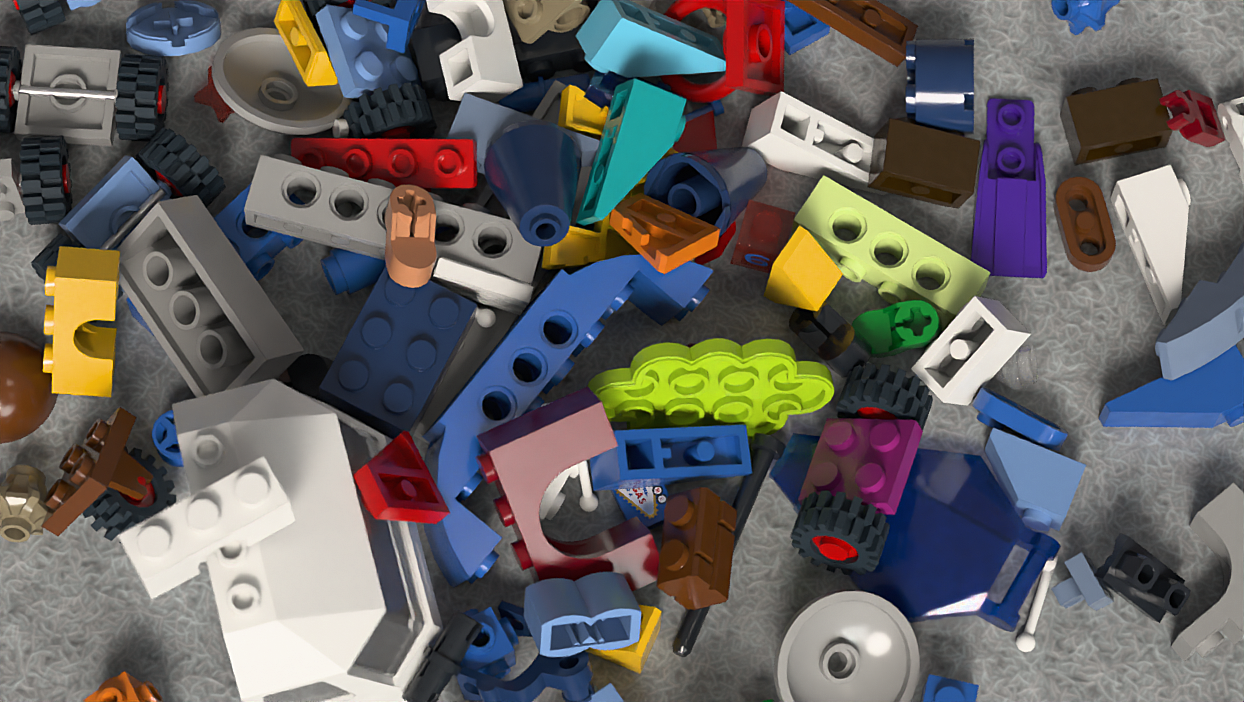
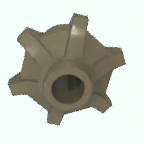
[0,465,49,542]

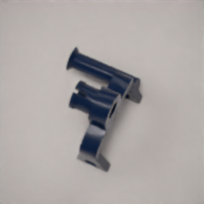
[456,600,595,702]

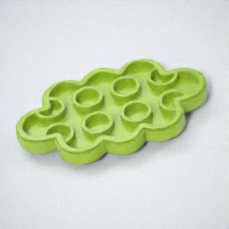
[587,338,834,439]

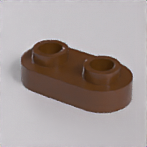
[1053,177,1116,272]

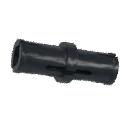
[401,609,484,702]

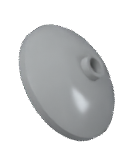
[212,28,353,135]
[774,589,920,702]

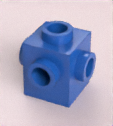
[460,606,519,686]

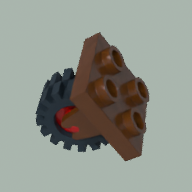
[41,407,176,544]

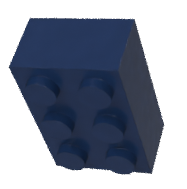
[319,266,478,439]

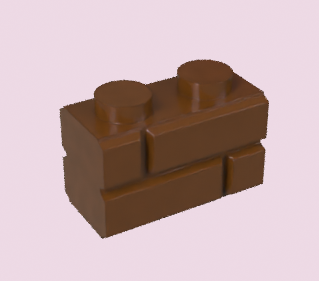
[656,487,737,610]

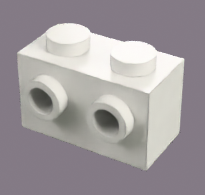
[911,296,1031,406]

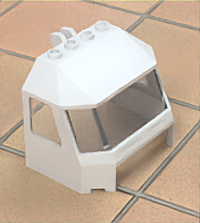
[172,379,444,702]

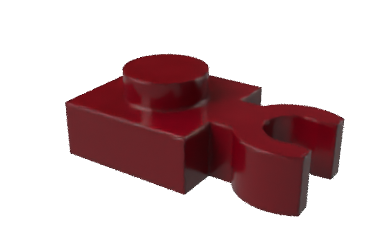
[1159,89,1225,147]

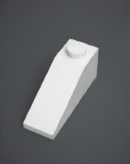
[742,91,888,195]
[1110,164,1191,325]

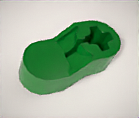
[851,300,942,358]

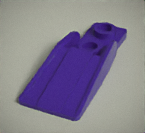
[970,98,1047,278]

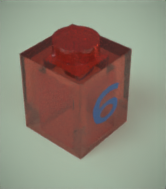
[730,199,796,274]

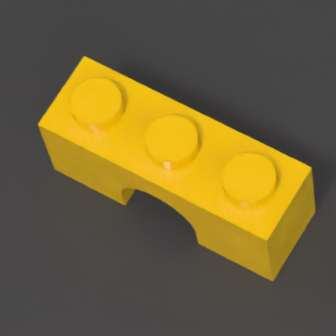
[43,246,120,397]

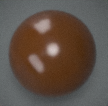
[0,331,58,444]

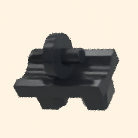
[1094,533,1190,623]

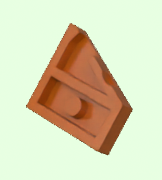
[609,193,720,274]

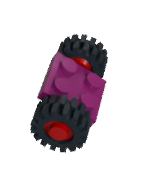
[790,363,933,575]

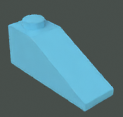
[576,0,726,78]

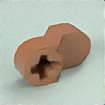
[384,184,437,288]

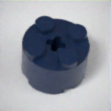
[906,38,974,134]

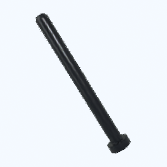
[672,433,786,657]

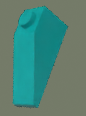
[576,78,687,226]

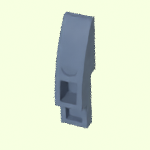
[1155,242,1244,380]

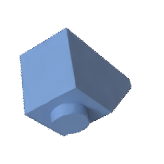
[984,428,1086,531]

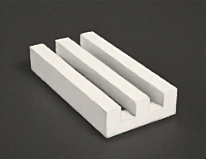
[429,257,534,315]

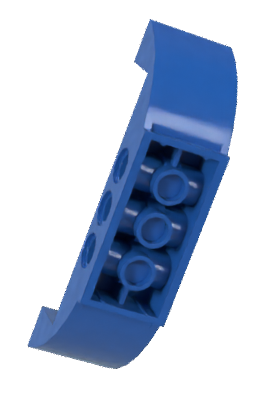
[422,254,713,588]

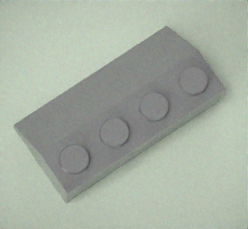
[116,195,304,398]

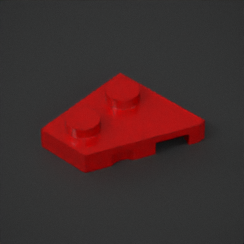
[352,431,450,524]

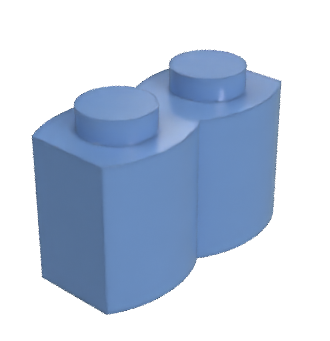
[524,572,641,657]

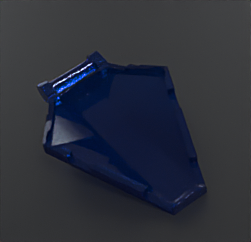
[769,433,1061,632]

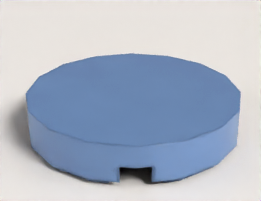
[126,0,222,56]

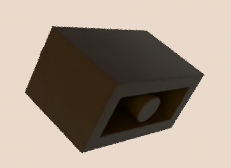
[1060,78,1173,166]
[867,118,980,209]

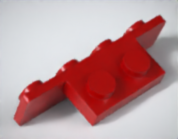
[291,138,477,192]

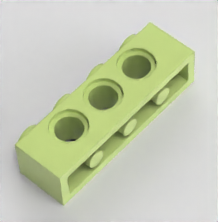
[791,175,990,331]

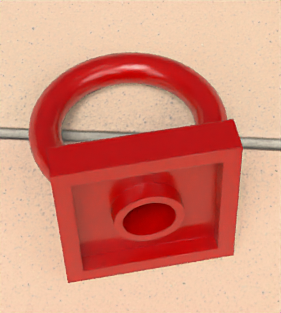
[659,0,785,103]

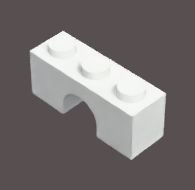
[426,0,523,103]
[118,456,296,599]

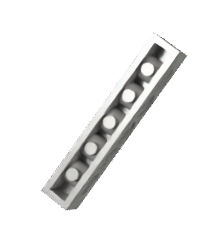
[244,154,543,286]

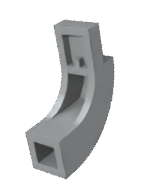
[1171,482,1244,661]

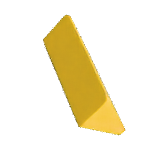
[274,0,338,87]

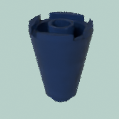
[484,119,582,247]
[644,147,767,238]

